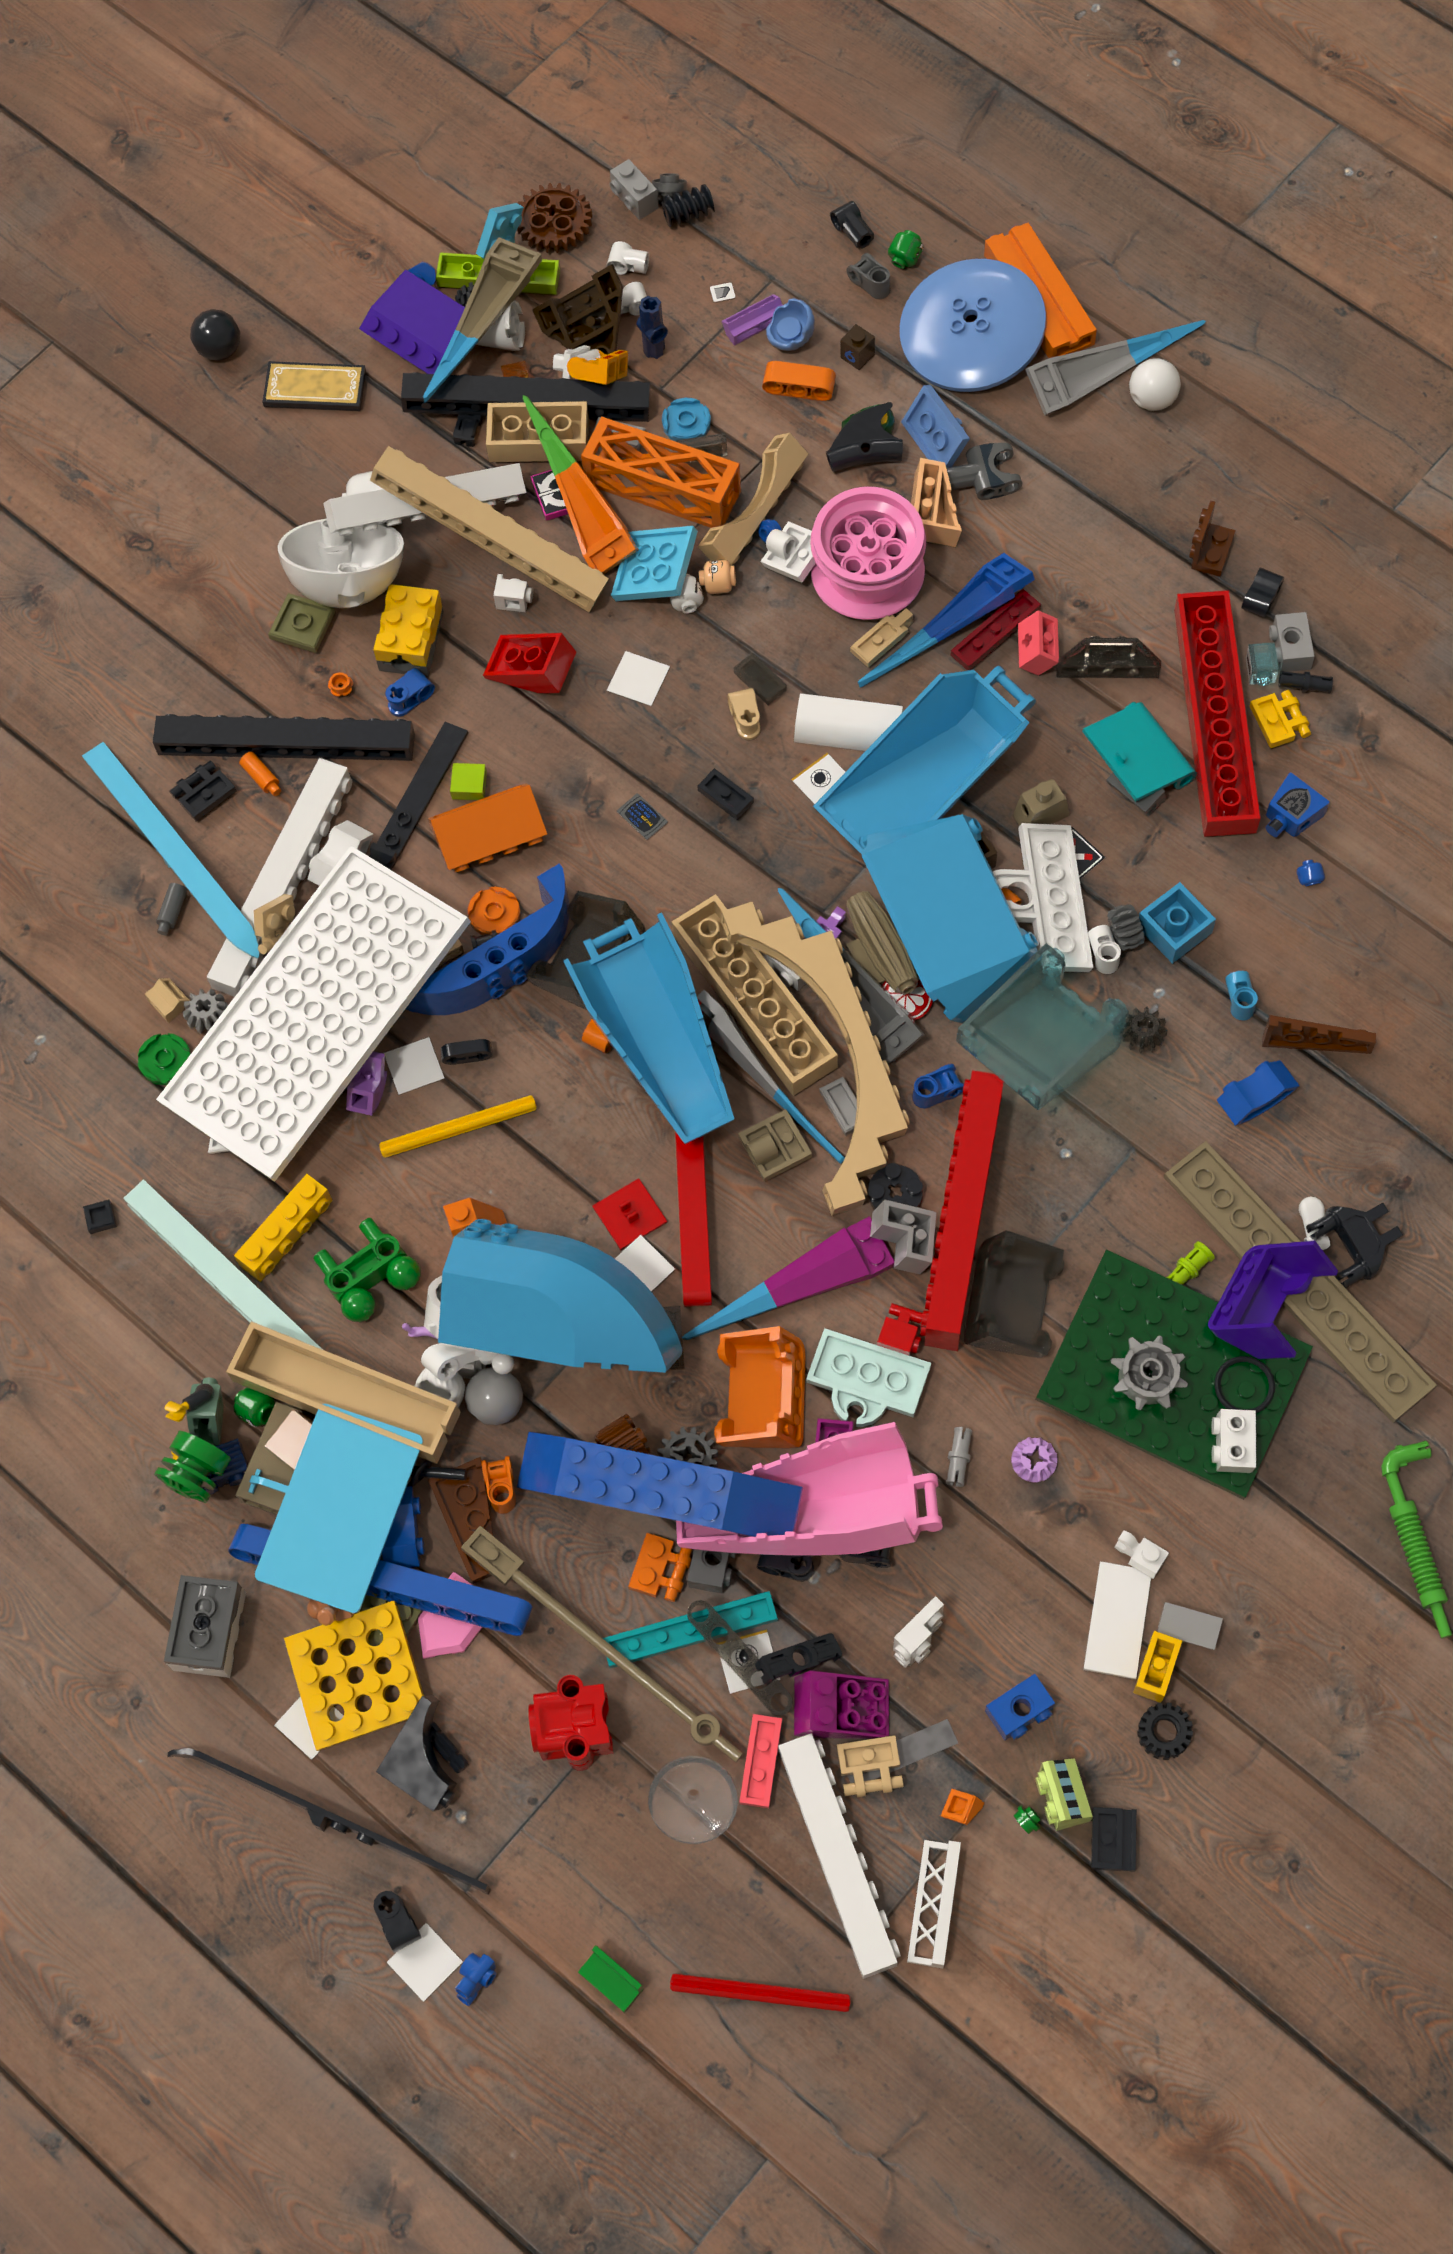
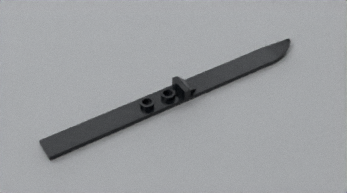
[369,721,468,871]
[167,1748,491,1894]

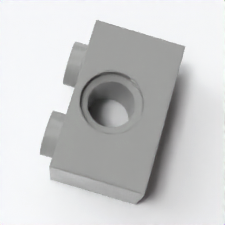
[1269,612,1315,672]

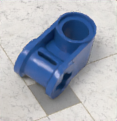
[385,668,435,717]
[912,1064,964,1109]

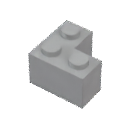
[870,1200,936,1275]

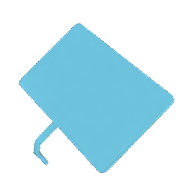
[248,1404,423,1613]

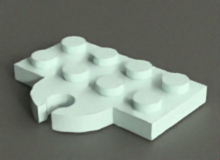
[806,1328,931,1427]

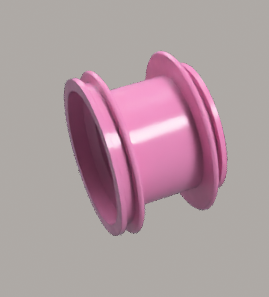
[810,487,926,620]

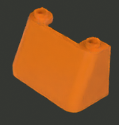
[714,1326,805,1448]

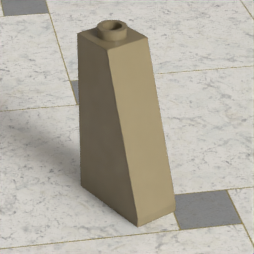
[236,1402,303,1515]

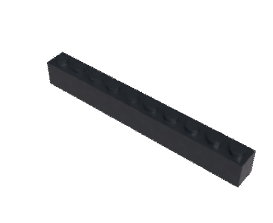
[401,372,650,422]
[153,714,415,761]

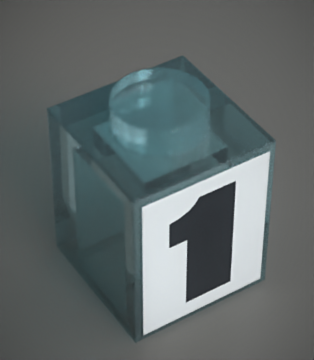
[1246,642,1279,685]

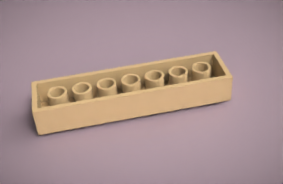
[672,894,838,1096]

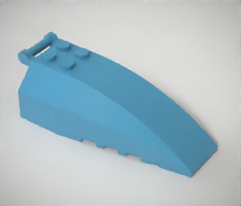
[563,912,735,1144]

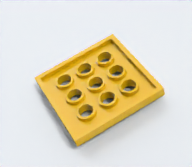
[284,1600,424,1751]

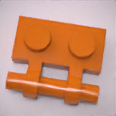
[628,1533,692,1602]

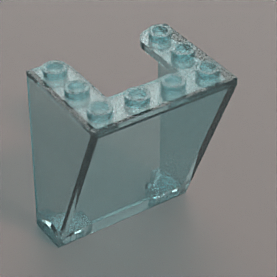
[956,943,1129,1110]

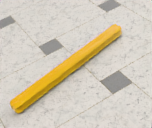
[379,1095,536,1158]

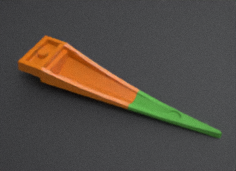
[523,395,639,575]

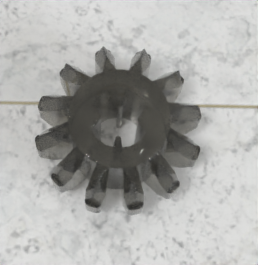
[1121,1006,1168,1054]

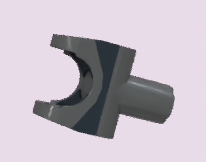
[946,442,1022,500]

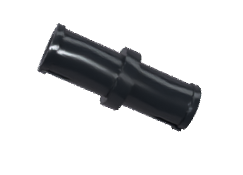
[1278,670,1333,694]

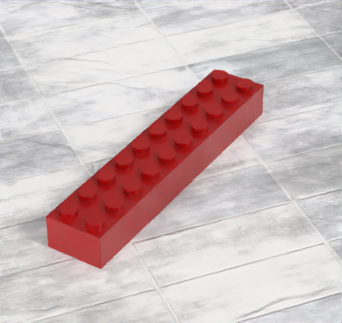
[1174,590,1260,837]
[920,1070,1005,1352]

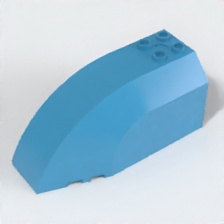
[438,1219,682,1373]

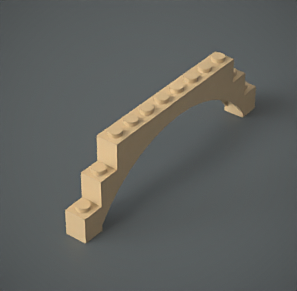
[720,902,910,1216]

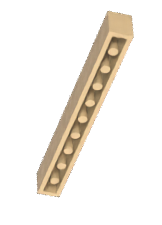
[370,446,609,612]

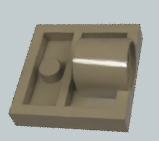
[738,1109,812,1182]

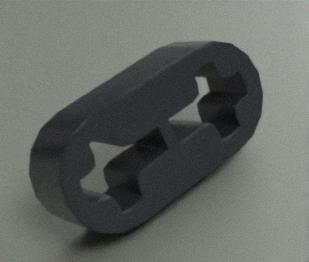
[440,1039,492,1065]

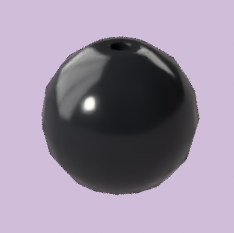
[190,309,241,361]

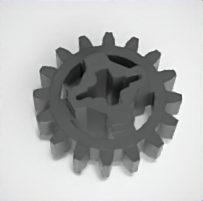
[657,1427,718,1468]

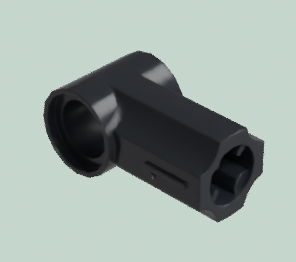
[830,200,874,249]

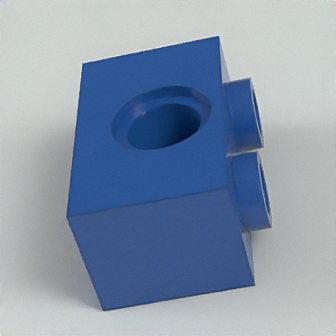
[985,1674,1055,1741]

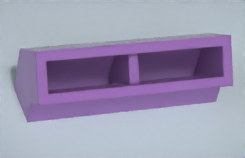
[722,294,783,346]

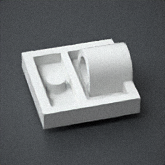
[761,521,815,583]

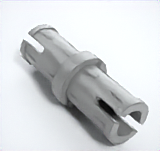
[946,1427,973,1487]

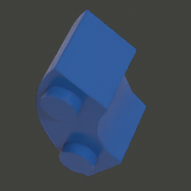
[1217,1060,1299,1126]
[382,1486,425,1568]

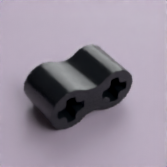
[1241,567,1284,618]

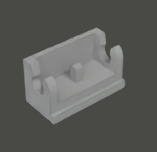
[1157,1602,1223,1650]

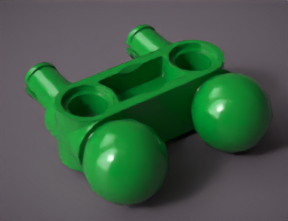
[313,1218,421,1323]

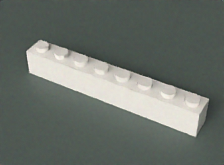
[323,463,526,536]
[778,1733,901,1979]

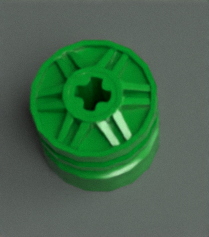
[154,1430,231,1503]

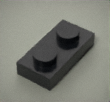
[697,768,754,820]

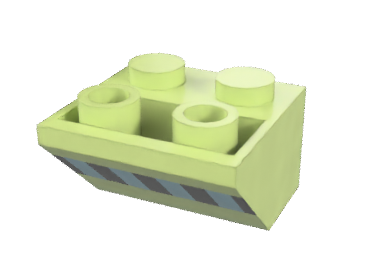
[1035,1758,1093,1831]

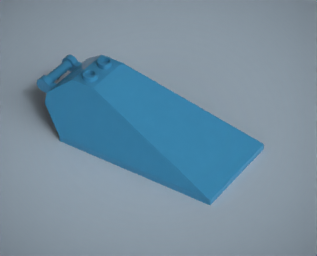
[813,666,1036,854]

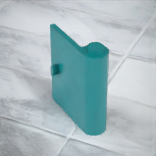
[1082,702,1197,802]

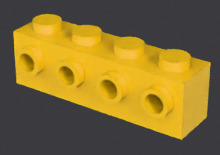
[234,1174,333,1282]

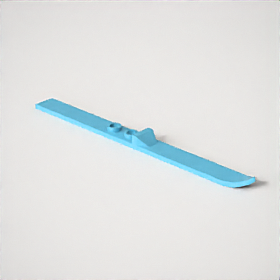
[82,742,259,958]

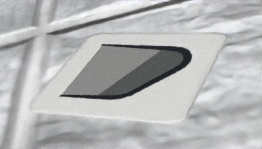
[710,283,735,302]

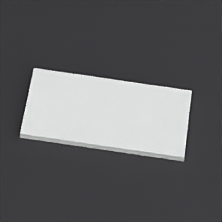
[1083,1561,1151,1680]

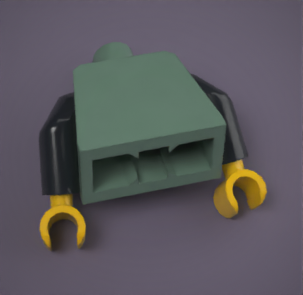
[165,1377,224,1460]

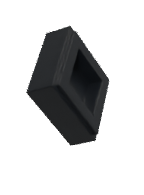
[83,1199,117,1234]

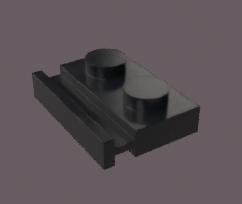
[1091,1807,1137,1872]

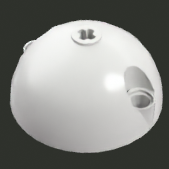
[278,519,404,608]

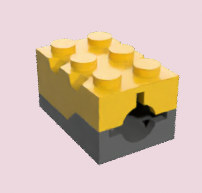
[373,584,444,677]

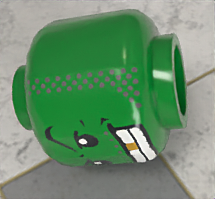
[888,230,923,269]
[234,1387,276,1427]

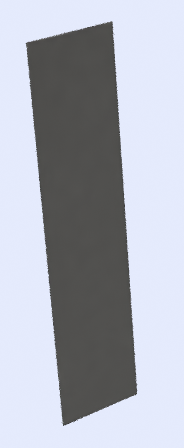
[847,1719,958,1783]

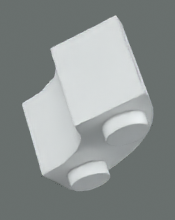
[308,820,373,886]

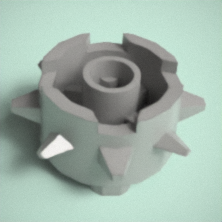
[1111,1336,1188,1410]

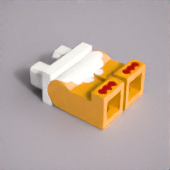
[553,345,628,385]

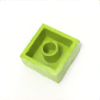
[450,763,487,800]

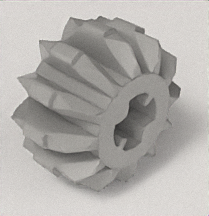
[183,988,228,1034]

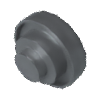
[652,173,687,200]

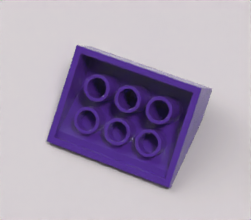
[359,269,465,374]

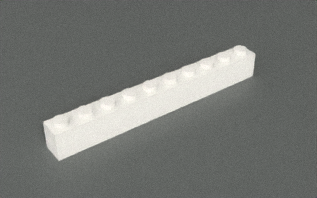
[207,758,352,997]

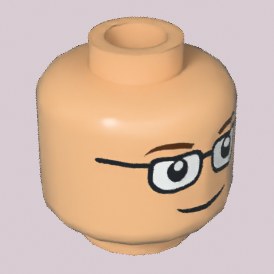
[699,560,736,594]

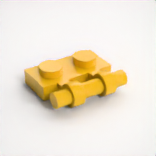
[1249,690,1311,749]

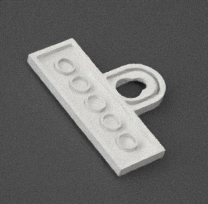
[993,823,1093,972]

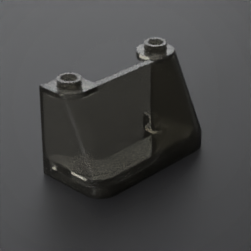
[526,891,646,1010]
[963,1230,1064,1358]

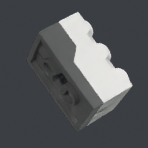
[164,1575,246,1678]

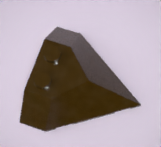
[532,264,623,355]

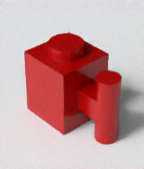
[877,1303,923,1356]

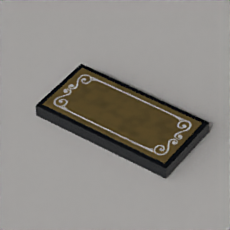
[262,361,366,411]

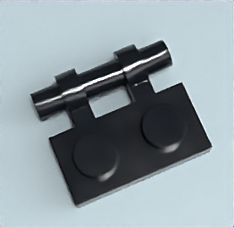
[169,761,237,822]

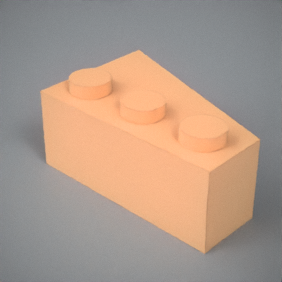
[911,458,962,547]

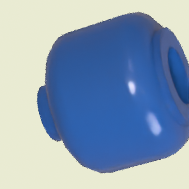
[1296,860,1325,886]

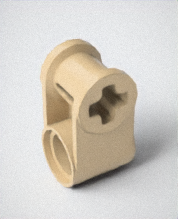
[727,688,760,740]

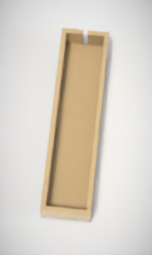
[226,1321,461,1464]

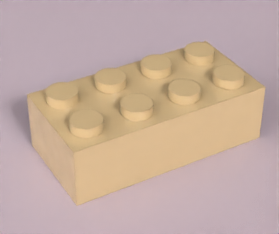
[486,401,589,462]

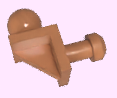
[307,1600,354,1626]

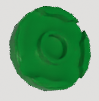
[138,1033,191,1085]

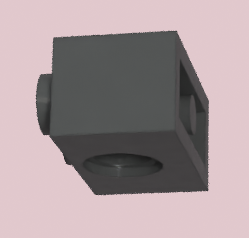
[688,1549,736,1594]

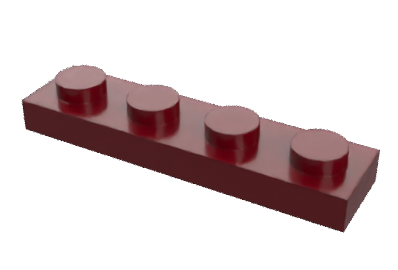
[950,589,1041,671]

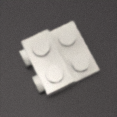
[893,1596,944,1668]

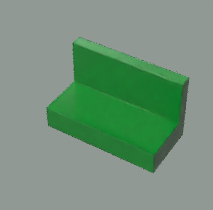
[578,1945,644,2013]

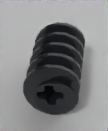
[662,184,715,227]

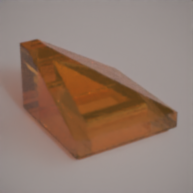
[501,361,529,378]

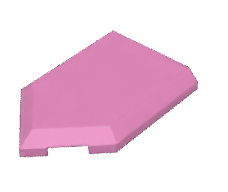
[418,1572,483,1659]

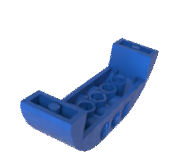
[406,863,569,1015]

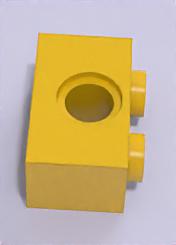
[1133,1631,1182,1703]

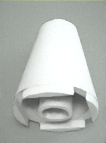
[476,300,525,351]

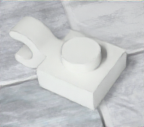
[1115,1530,1169,1579]

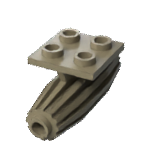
[846,891,919,995]

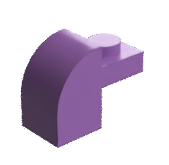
[346,1051,387,1116]

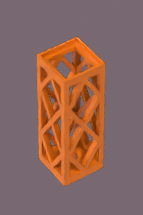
[581,416,741,528]

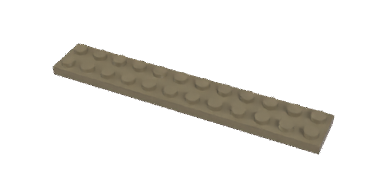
[1163,1141,1437,1423]

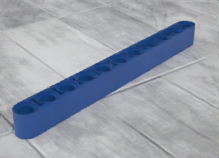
[228,1524,533,1636]

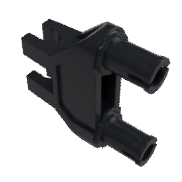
[1306,1203,1403,1289]

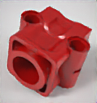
[528,1675,614,1771]

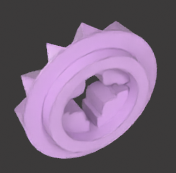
[1011,1437,1057,1482]

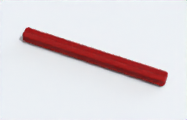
[670,1974,851,2012]

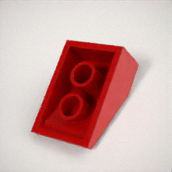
[483,633,576,693]

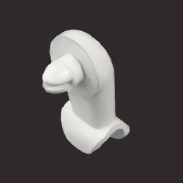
[1299,1197,1330,1250]

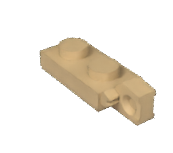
[850,608,913,668]

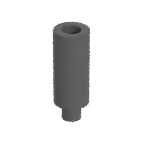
[156,883,188,936]

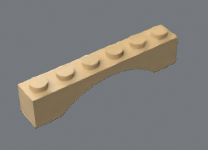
[698,433,808,565]

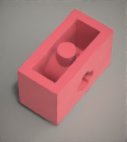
[1018,610,1059,676]

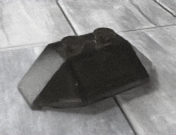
[1056,636,1161,678]

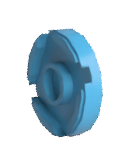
[662,397,711,444]

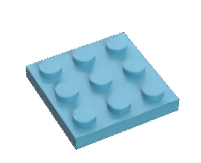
[611,526,698,601]

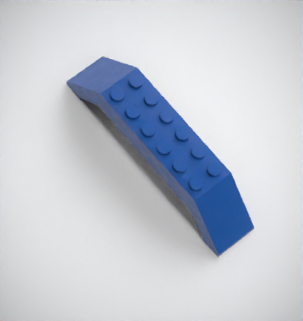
[517,1432,803,1537]

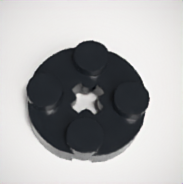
[868,1163,923,1210]

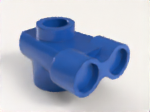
[455,1953,496,2006]

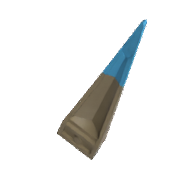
[423,237,542,403]

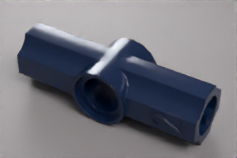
[636,296,668,359]

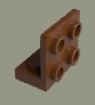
[1189,501,1236,577]

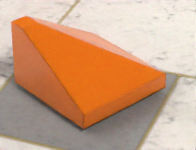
[941,1789,984,1825]

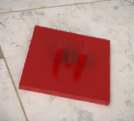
[592,1178,668,1250]

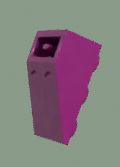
[794,1671,889,1739]

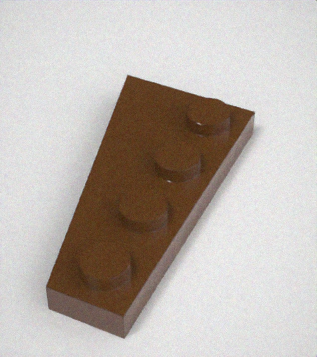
[1262,1015,1376,1054]
[428,1457,494,1584]

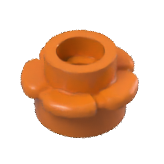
[328,672,353,697]

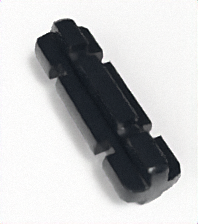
[431,1721,468,1773]

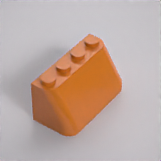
[428,784,547,873]

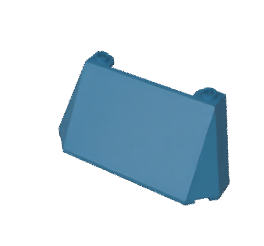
[862,814,1040,1023]

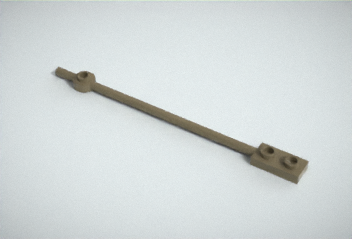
[461,1526,743,1762]

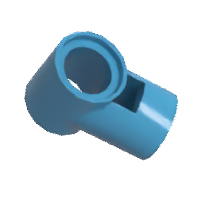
[1225,971,1258,1020]

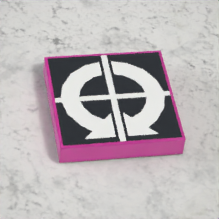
[530,470,568,521]

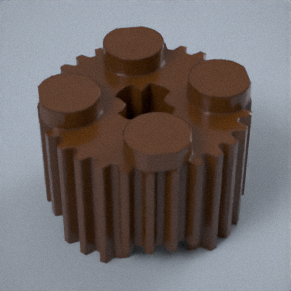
[595,1414,654,1455]

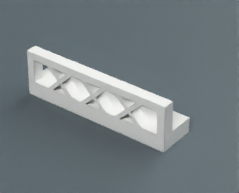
[907,1840,961,1969]

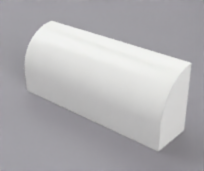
[794,693,903,751]

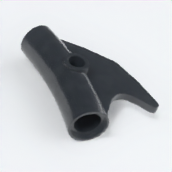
[826,402,903,473]

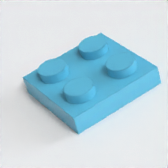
[476,203,524,258]

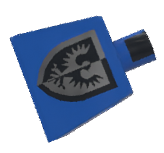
[1265,772,1330,837]

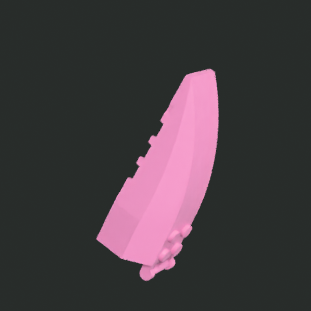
[676,1422,943,1555]

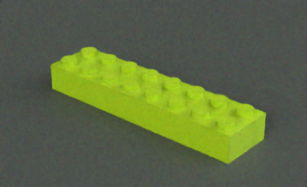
[436,253,560,295]

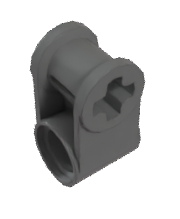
[846,253,891,299]

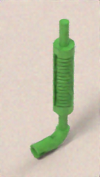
[1381,1440,1452,1639]

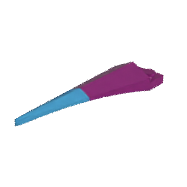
[683,1216,895,1340]

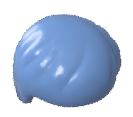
[766,298,815,351]

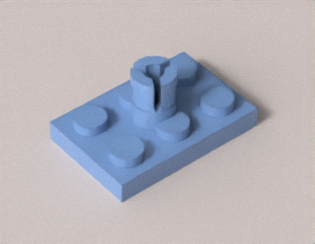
[901,385,970,468]

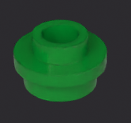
[1014,1805,1041,1834]

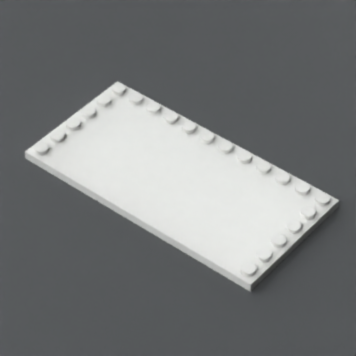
[156,846,471,1182]

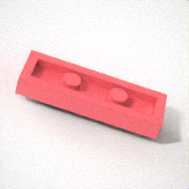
[739,1714,782,1809]

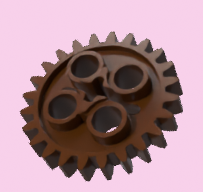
[517,183,592,253]

